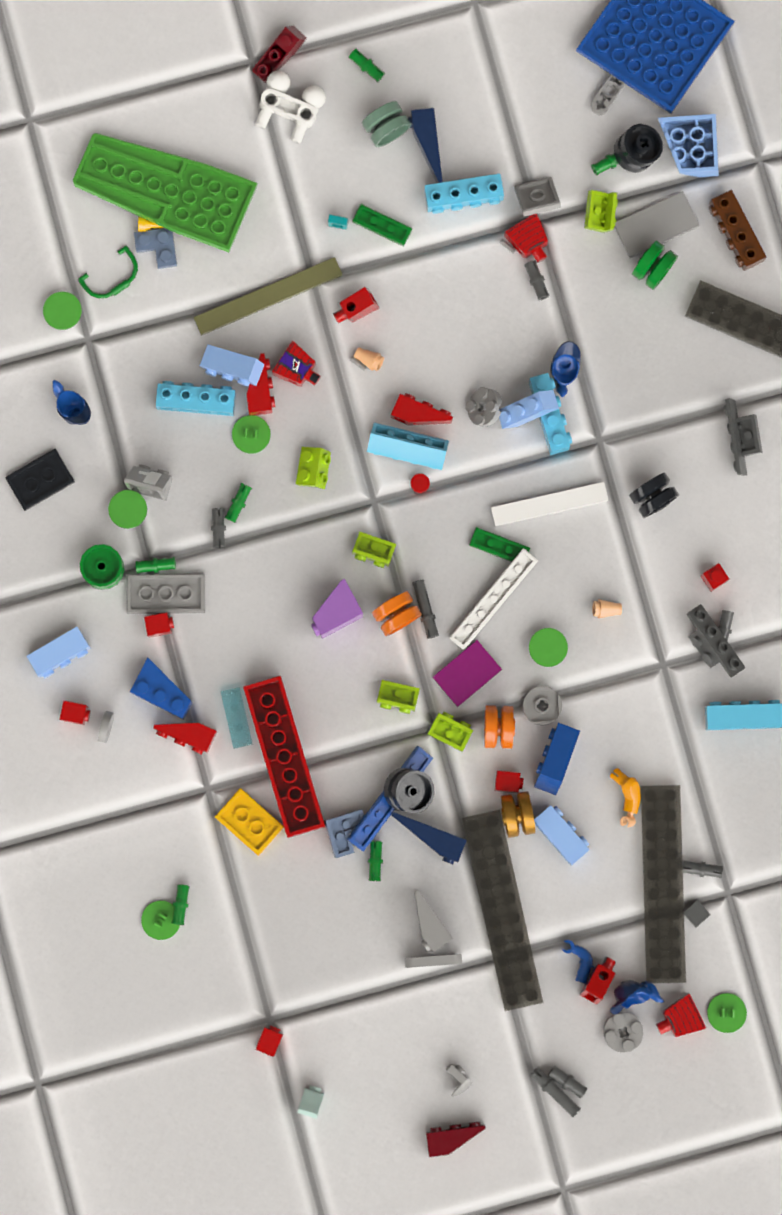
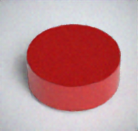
[410,473,430,494]

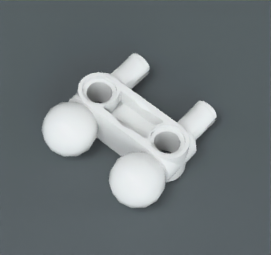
[255,70,326,144]

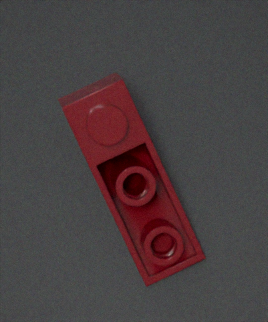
[252,25,307,83]
[426,1121,486,1157]

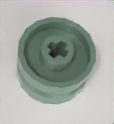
[362,101,411,147]

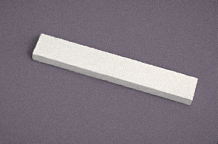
[491,482,609,527]
[449,548,538,650]

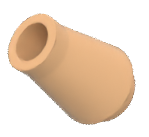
[354,347,384,371]
[592,599,622,618]

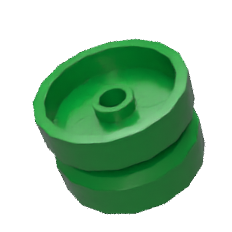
[632,240,678,290]
[80,544,125,590]

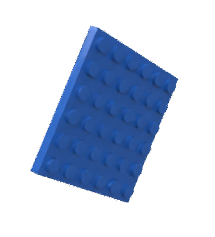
[576,0,735,114]

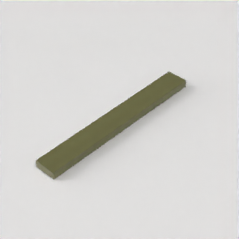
[194,257,343,336]

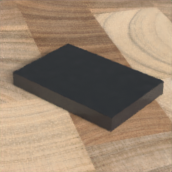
[5,449,75,511]

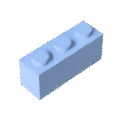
[200,345,265,387]
[499,390,559,429]
[26,627,90,678]
[534,805,590,865]

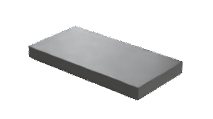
[615,191,699,258]
[127,574,205,614]

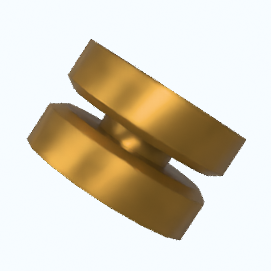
[501,791,536,838]

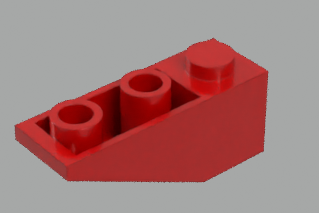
[246,353,276,416]
[391,393,453,426]
[153,723,217,755]

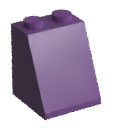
[311,579,363,639]

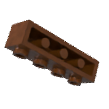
[708,189,766,271]

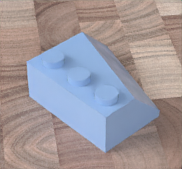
[658,114,719,177]

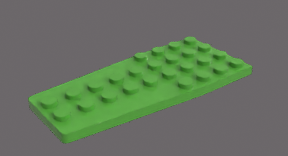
[73,133,258,253]

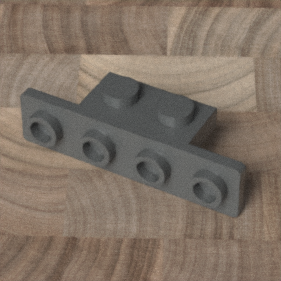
[724,398,763,476]
[687,604,745,677]

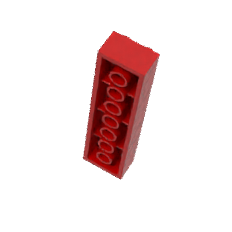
[243,676,325,838]

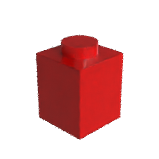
[701,563,729,592]
[144,613,174,638]
[59,701,91,725]
[495,771,524,793]
[255,1025,283,1057]

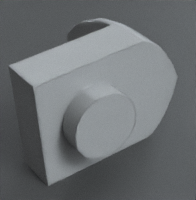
[447,1064,472,1097]

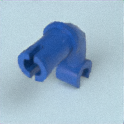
[561,940,594,984]

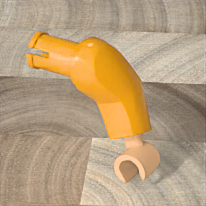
[610,768,641,827]

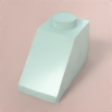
[297,1085,324,1119]

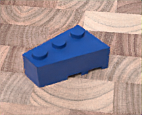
[130,657,192,720]
[534,723,580,795]

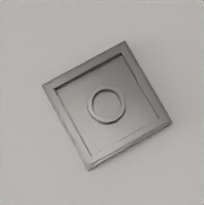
[514,177,561,217]

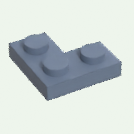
[134,228,177,269]
[324,809,364,858]

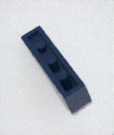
[408,108,443,183]
[392,812,467,865]

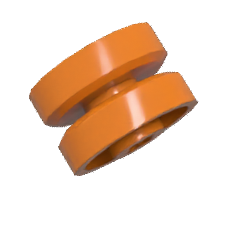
[372,591,422,636]
[484,705,515,749]

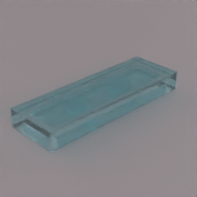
[221,687,253,749]

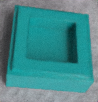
[328,215,348,230]

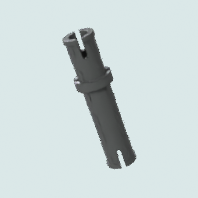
[412,580,439,639]
[530,1067,581,1118]

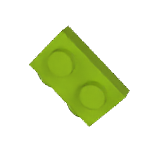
[584,190,618,233]
[296,447,331,489]
[352,531,396,568]
[377,680,420,714]
[427,711,473,752]

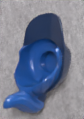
[550,341,581,397]
[53,380,91,425]
[610,980,664,1015]

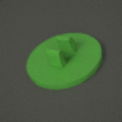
[43,292,82,330]
[232,415,271,454]
[108,490,147,529]
[529,628,568,667]
[141,901,180,940]
[707,993,747,1033]

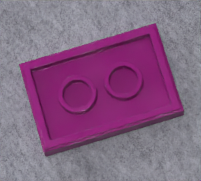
[432,640,502,707]

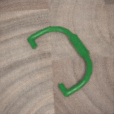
[78,246,138,299]

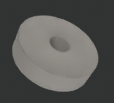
[98,711,114,743]

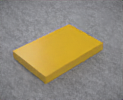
[215,788,284,856]

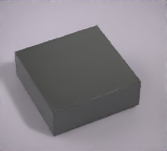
[683,900,711,928]

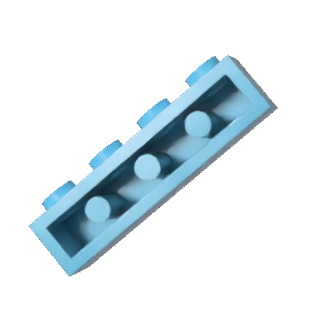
[424,174,504,214]
[529,373,572,455]
[156,381,236,416]
[367,423,449,470]
[705,700,782,731]

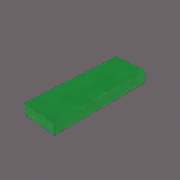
[352,204,412,247]
[469,527,530,562]

